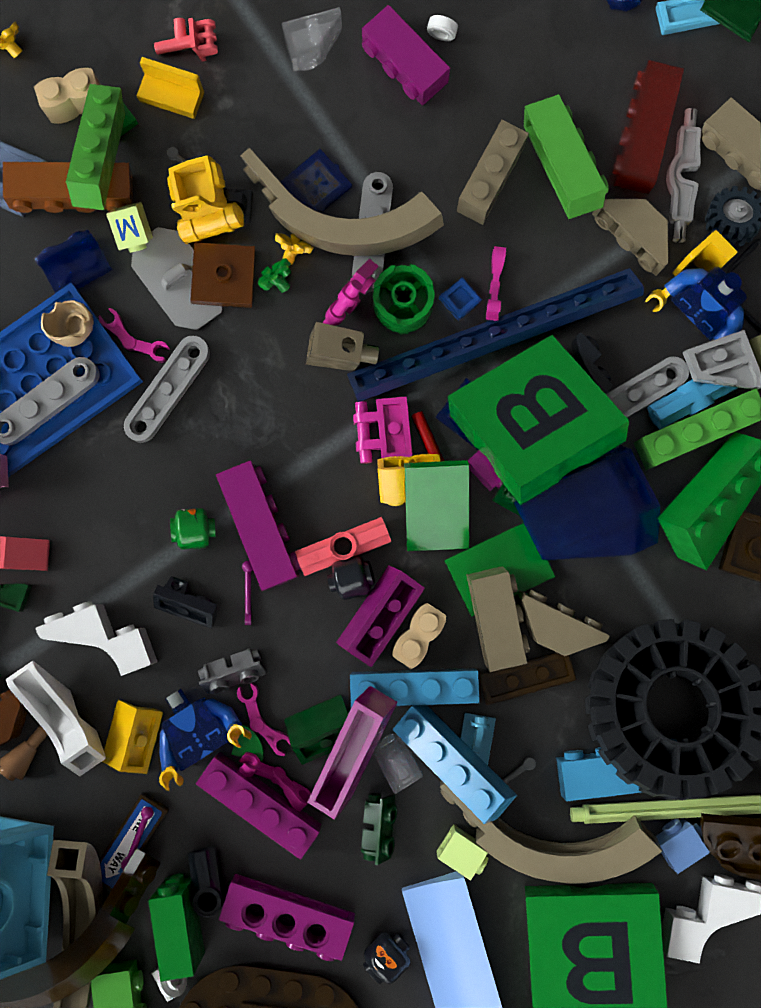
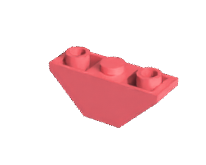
[0,536,50,571]

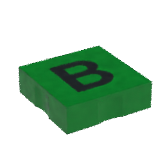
[448,335,629,505]
[525,883,667,1008]

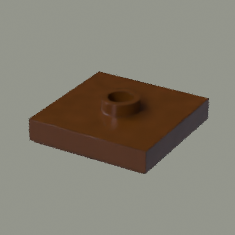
[190,242,256,308]

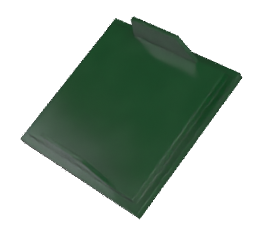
[700,0,761,43]

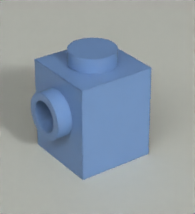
[656,818,710,874]

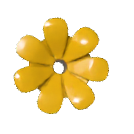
[0,21,22,58]
[275,233,314,265]

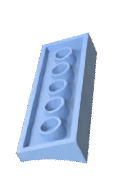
[402,871,502,1008]

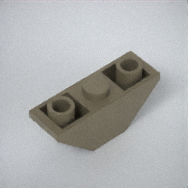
[592,199,668,276]
[517,590,610,656]

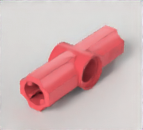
[295,517,392,576]

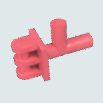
[154,18,218,62]

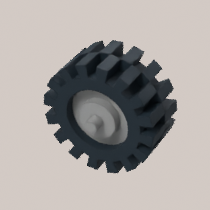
[705,186,761,246]

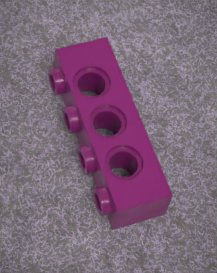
[219,873,355,961]

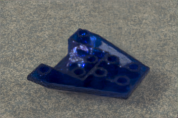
[514,444,660,560]

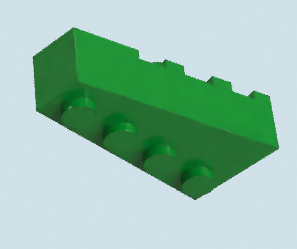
[658,432,761,571]

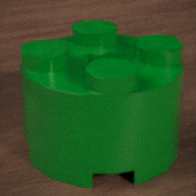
[373,264,435,334]

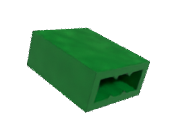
[148,874,205,982]

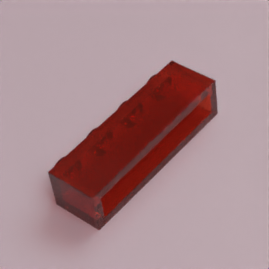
[612,60,684,194]

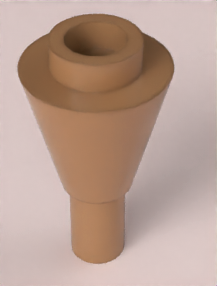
[0,725,48,782]

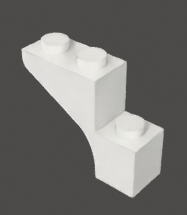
[36,601,157,676]
[6,661,106,776]
[662,874,761,963]

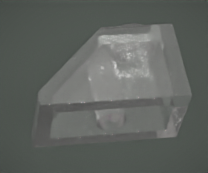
[282,7,342,71]
[374,734,423,794]

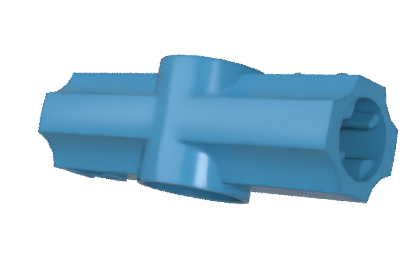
[647,379,738,430]

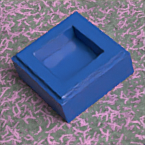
[439,277,482,321]

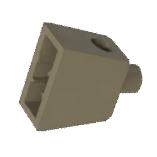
[306,322,379,371]

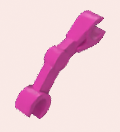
[486,246,506,321]
[99,308,170,363]
[237,683,291,756]
[238,752,311,812]

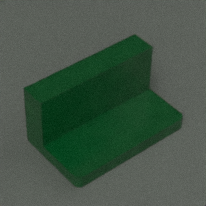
[284,695,348,765]

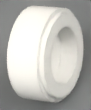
[427,15,458,41]

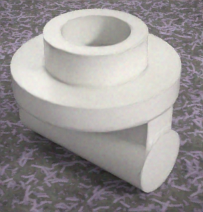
[151,967,187,1002]

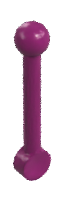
[242,560,253,626]
[121,807,154,870]

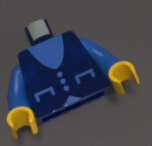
[645,266,747,341]
[159,689,252,791]

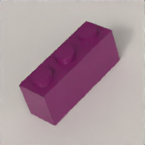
[362,5,450,106]
[336,566,425,667]

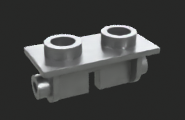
[198,648,267,694]

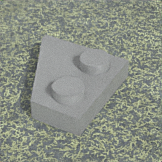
[683,330,761,390]

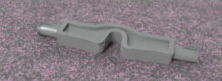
[666,108,701,243]

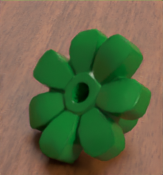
[258,258,291,293]

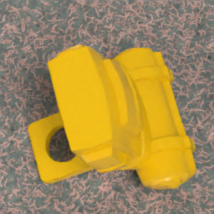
[167,155,244,244]

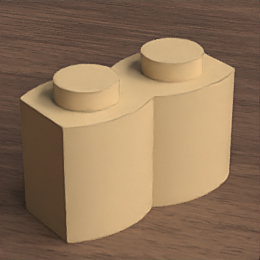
[34,68,101,124]
[392,603,446,669]

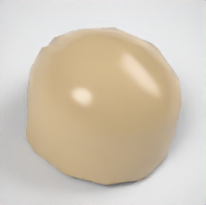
[41,300,94,347]

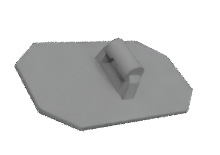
[131,227,222,330]

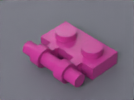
[323,258,379,326]
[353,396,412,464]

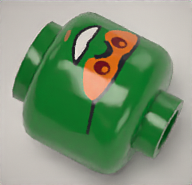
[170,508,216,550]

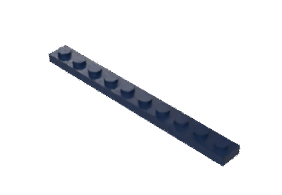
[347,268,644,402]

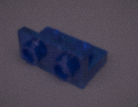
[34,230,113,293]

